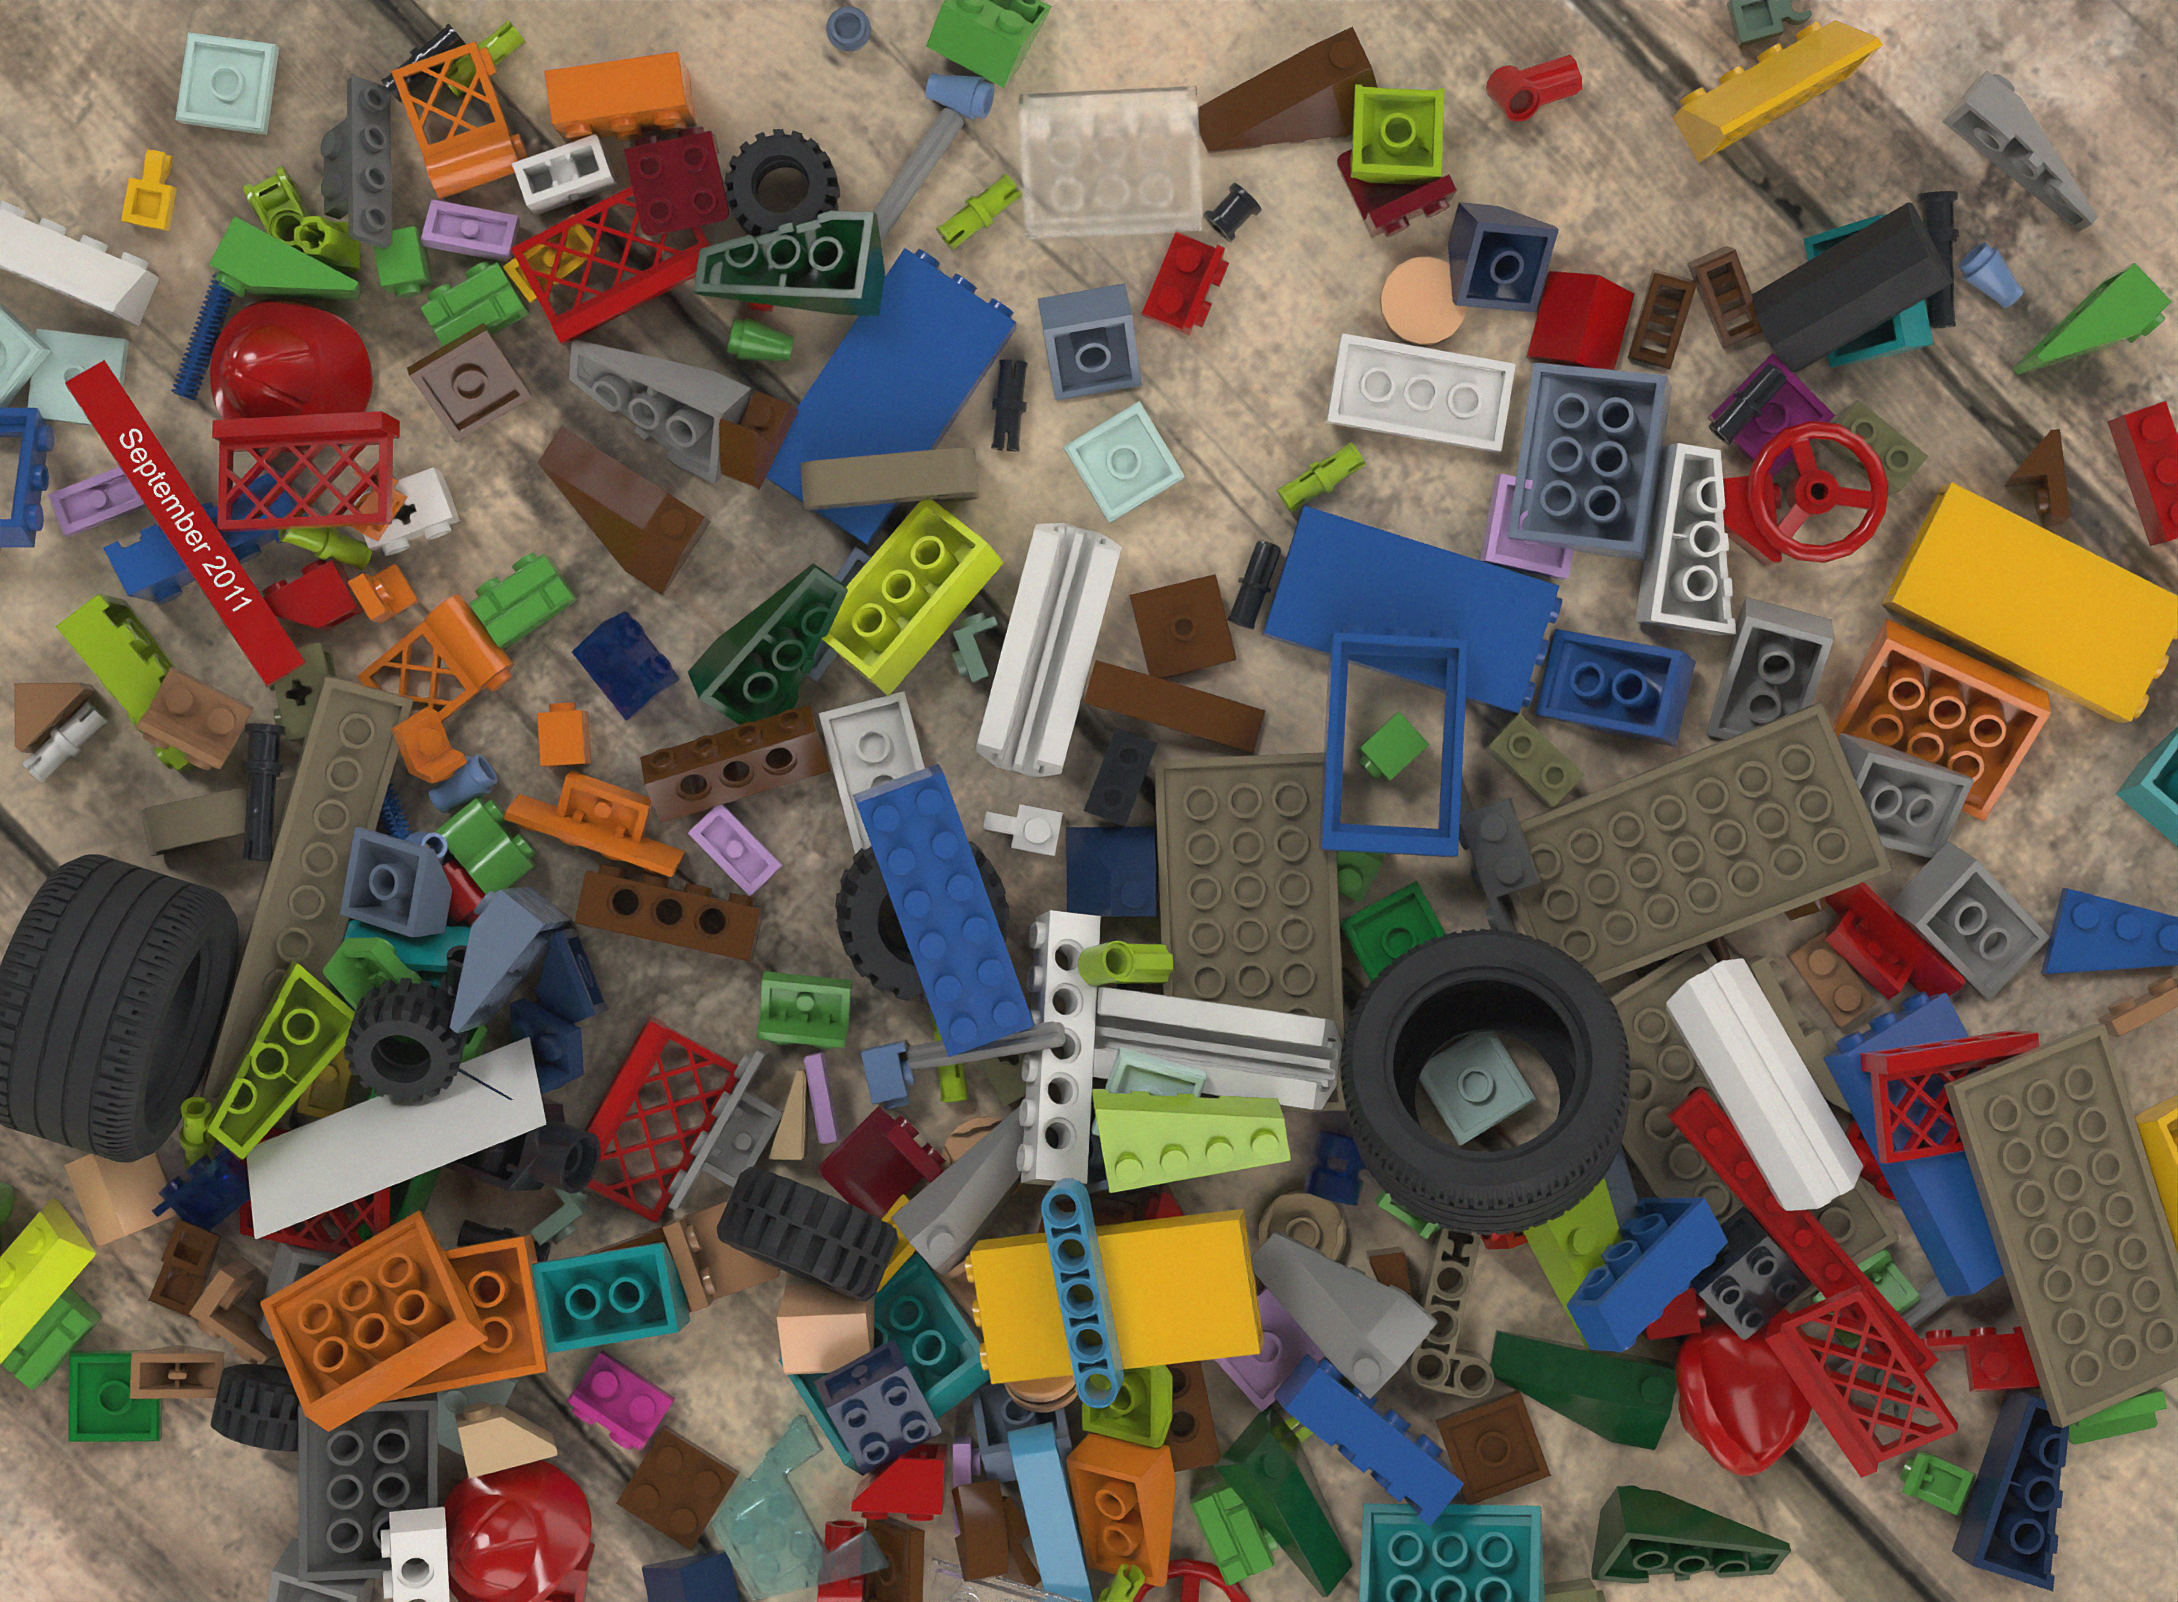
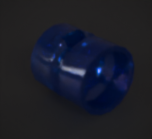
[1302,1130,1367,1206]

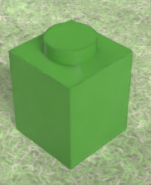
[373,226,433,298]
[1357,712,1430,781]

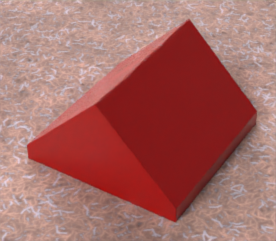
[1526,271,1635,370]

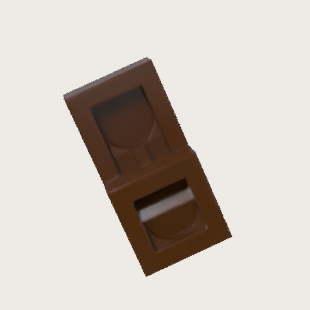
[148,1219,221,1317]
[952,1479,1008,1582]
[1002,1496,1042,1591]

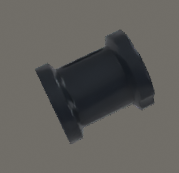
[1203,183,1262,243]

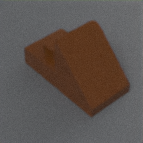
[719,391,799,490]
[2004,429,2070,527]

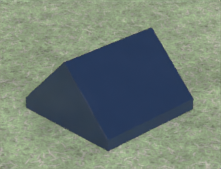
[642,1548,740,1602]

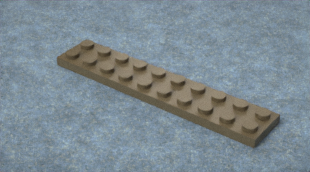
[200,674,414,1124]

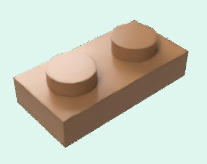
[1786,930,1877,1028]
[2098,975,2178,1037]

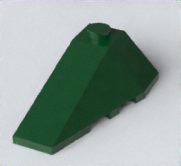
[693,211,885,316]
[688,563,848,725]
[1489,1330,1677,1450]
[1214,1404,1353,1597]
[1591,1485,1791,1584]

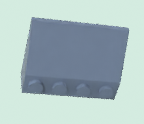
[1508,363,1672,561]
[450,886,573,1033]

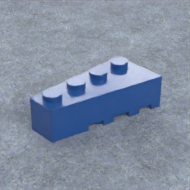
[103,470,308,604]
[1566,1198,1728,1353]
[1274,1354,1464,1526]

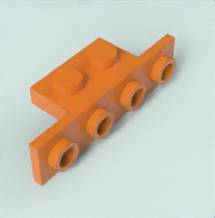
[504,770,685,877]

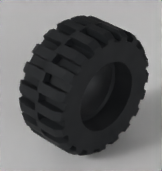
[835,841,1010,1002]
[717,1167,898,1302]

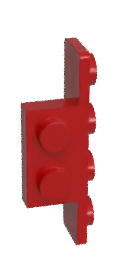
[1824,882,1965,1001]
[1921,1326,2041,1392]

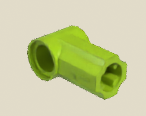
[294,216,361,273]
[1078,940,1174,986]

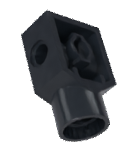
[443,1096,601,1193]

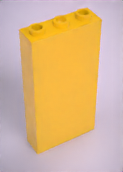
[1881,482,2178,723]
[965,1209,1264,1384]

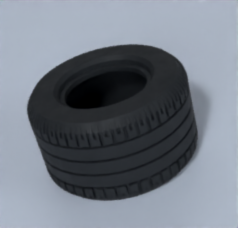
[0,854,239,1163]
[1340,929,1630,1235]

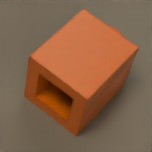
[537,702,591,767]

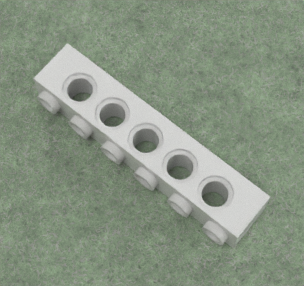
[1016,910,1101,1186]
[381,1507,449,1602]

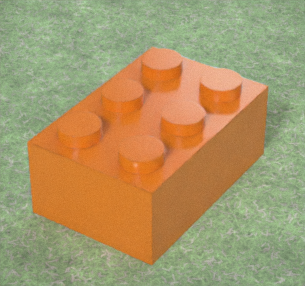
[544,51,697,143]

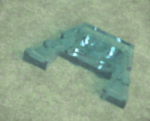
[710,1414,889,1601]

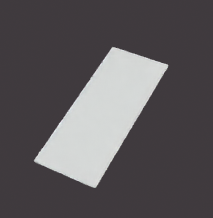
[246,1037,546,1239]

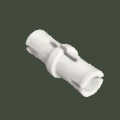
[22,701,109,783]

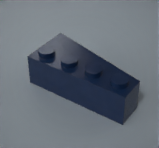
[1952,1389,2069,1592]

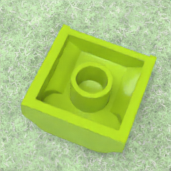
[1350,84,1445,185]
[1082,1365,1172,1449]

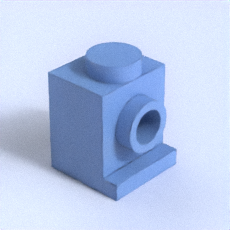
[861,1039,915,1109]

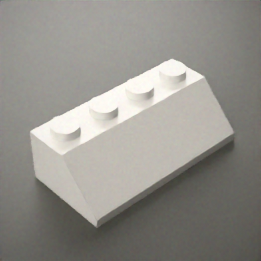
[0,200,159,326]

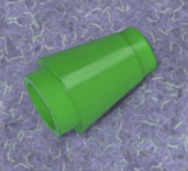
[727,316,794,362]

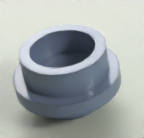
[826,6,871,52]

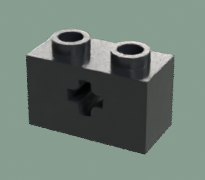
[1084,727,1158,827]

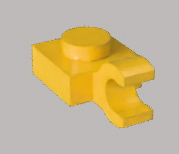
[121,149,177,232]

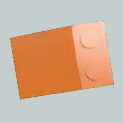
[1066,1432,1176,1587]

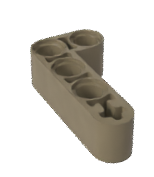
[800,447,980,510]
[141,777,293,856]
[1406,1228,1494,1398]

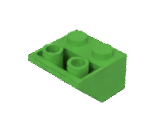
[926,0,1052,88]

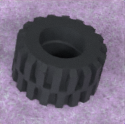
[725,129,840,237]
[344,978,468,1102]
[210,1364,300,1452]

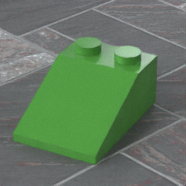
[209,216,362,301]
[2012,263,2172,375]

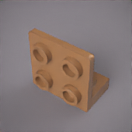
[136,666,254,770]
[662,1201,781,1312]
[189,1257,280,1365]

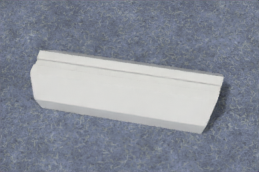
[976,523,1122,778]
[1666,958,1863,1211]
[1093,986,1342,1110]

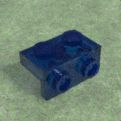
[572,611,680,721]
[152,1148,251,1230]

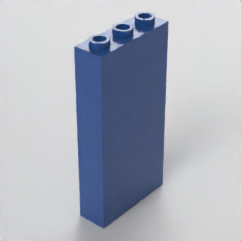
[766,248,1017,548]
[1262,505,1563,715]
[1823,991,2004,1297]

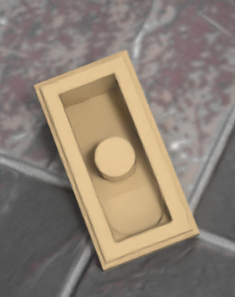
[769,1067,809,1160]

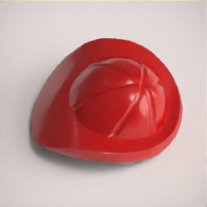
[210,298,373,453]
[1675,1321,1812,1477]
[442,1460,592,1602]

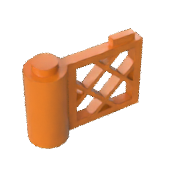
[391,41,529,200]
[357,594,514,731]

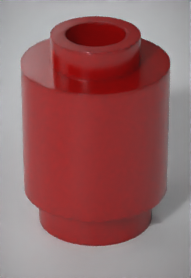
[442,858,486,926]

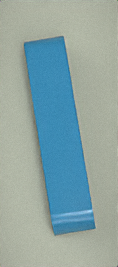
[1041,1178,1124,1408]
[1008,1422,1094,1602]

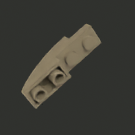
[1745,955,1852,1114]

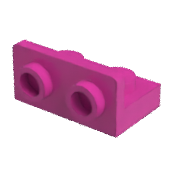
[567,1350,676,1450]

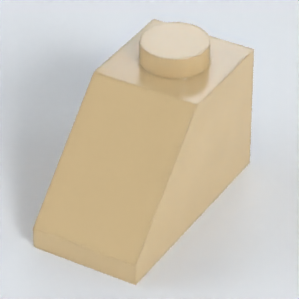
[455,1402,558,1479]

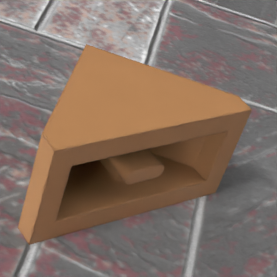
[14,682,97,753]
[130,1345,225,1399]

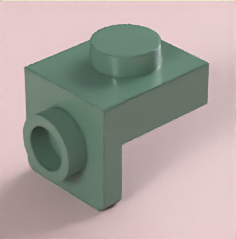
[952,612,999,684]
[530,1187,590,1246]

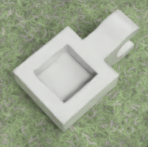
[983,804,1063,856]

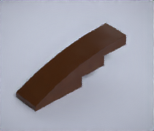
[1084,660,1265,753]

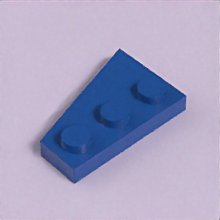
[2041,888,2178,974]

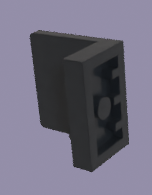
[1690,1206,1811,1340]

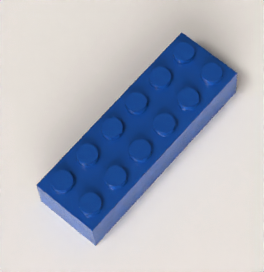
[853,764,1034,1057]

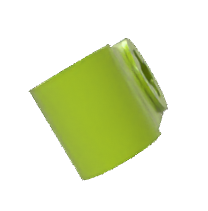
[243,166,309,253]

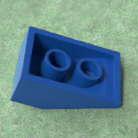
[1535,629,1696,747]

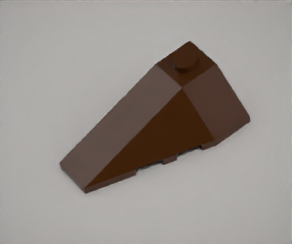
[1189,26,1378,153]
[538,426,711,596]

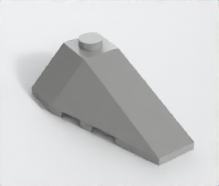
[1942,71,2098,232]
[569,340,751,484]
[891,1106,1054,1276]
[1252,1230,1438,1399]

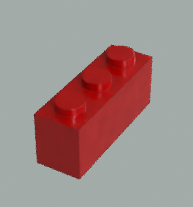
[2107,401,2178,546]

